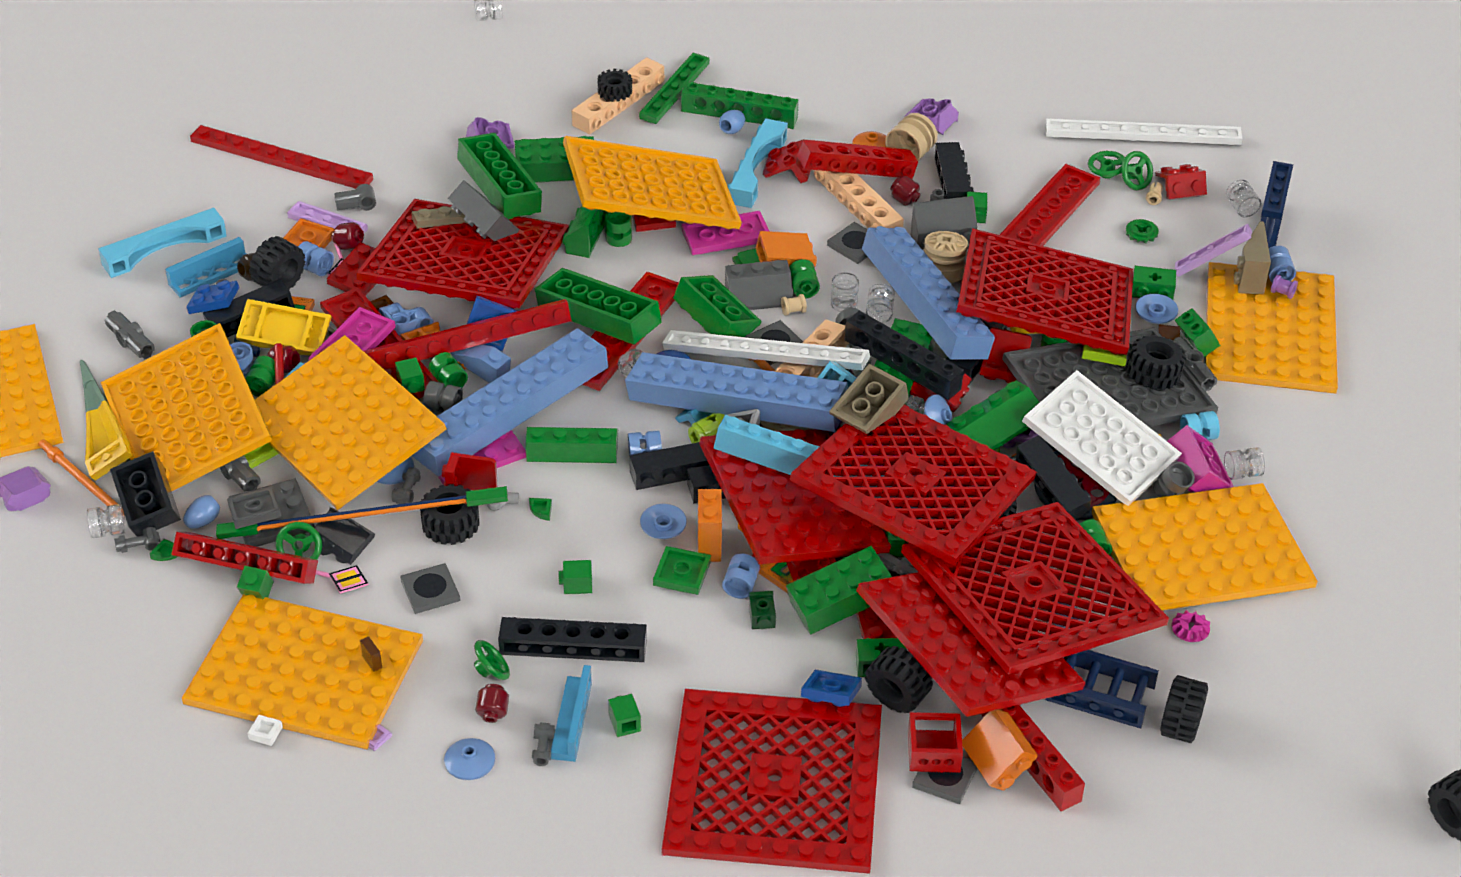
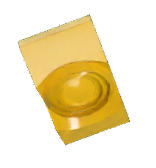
[236,299,331,356]

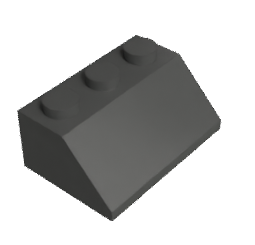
[447,180,519,241]
[911,196,977,250]
[725,260,793,310]

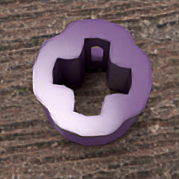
[1271,275,1298,299]

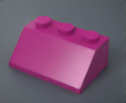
[1167,425,1234,493]

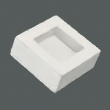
[248,715,283,746]

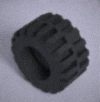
[249,236,306,290]
[1126,335,1186,390]
[420,484,480,545]
[865,646,933,713]
[1160,675,1208,744]
[1428,769,1461,841]

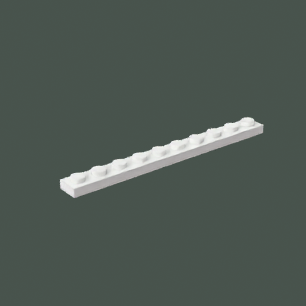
[1045,118,1243,145]
[662,330,870,370]

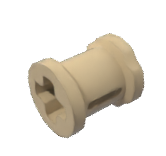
[781,294,807,316]

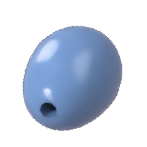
[719,110,745,134]
[183,495,220,529]

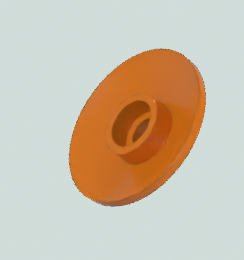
[852,131,886,147]

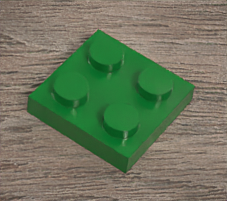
[653,546,711,595]

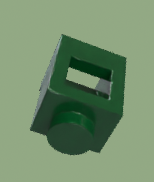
[749,591,776,629]

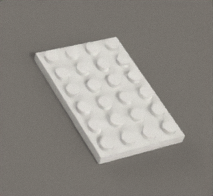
[1022,370,1182,506]

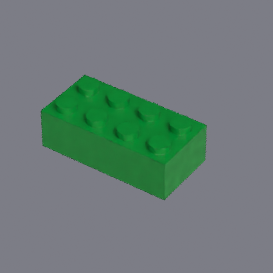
[514,136,594,182]
[786,546,892,635]

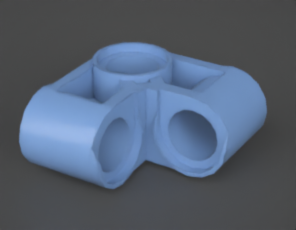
[379,302,434,337]

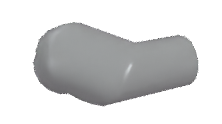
[487,492,519,511]

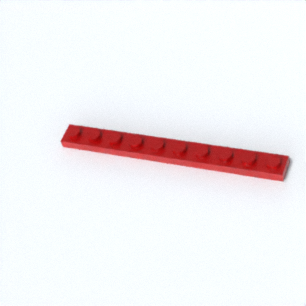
[190,125,373,189]
[363,299,572,370]

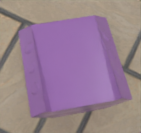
[904,98,959,135]
[466,117,514,149]
[0,466,51,511]

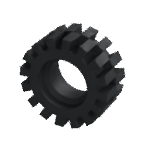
[597,69,632,102]

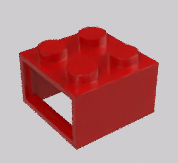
[908,712,963,773]

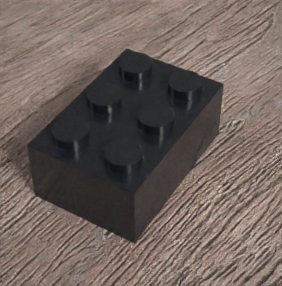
[110,451,181,537]

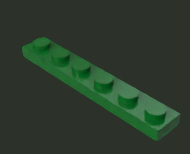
[639,52,710,124]

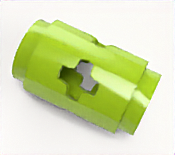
[688,413,725,443]

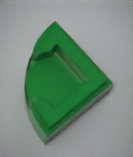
[529,498,552,521]
[149,539,179,561]

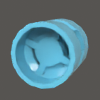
[1180,411,1220,440]

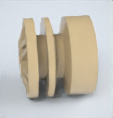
[885,113,938,161]
[923,231,968,283]

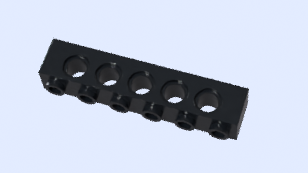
[845,310,964,400]
[498,617,647,662]

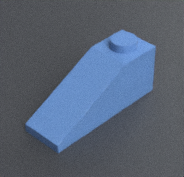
[450,344,511,383]

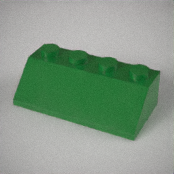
[563,205,607,258]
[673,275,762,337]
[945,380,1040,450]
[526,427,619,463]

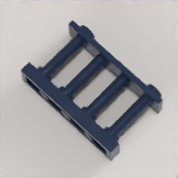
[1260,161,1294,248]
[1045,650,1159,729]

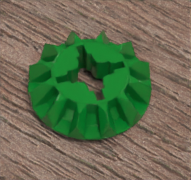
[1126,219,1159,244]

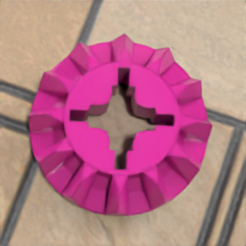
[1171,610,1210,642]

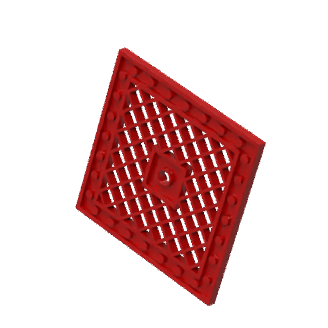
[356,199,569,309]
[956,228,1133,355]
[789,405,1037,566]
[901,502,1169,675]
[662,688,882,874]

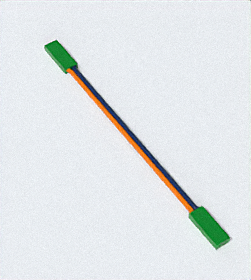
[216,486,508,539]

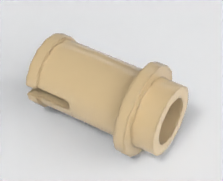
[1146,182,1163,205]

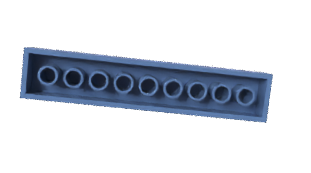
[862,226,995,359]
[412,328,608,477]
[625,352,848,432]

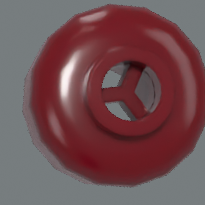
[890,176,921,206]
[332,222,364,250]
[267,345,300,373]
[475,684,509,723]

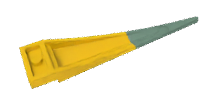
[80,360,132,481]

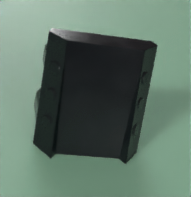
[310,507,375,565]

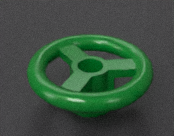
[1088,151,1125,179]
[1121,151,1153,191]
[276,522,322,560]
[474,640,510,680]

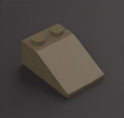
[1234,222,1271,294]
[829,364,909,434]

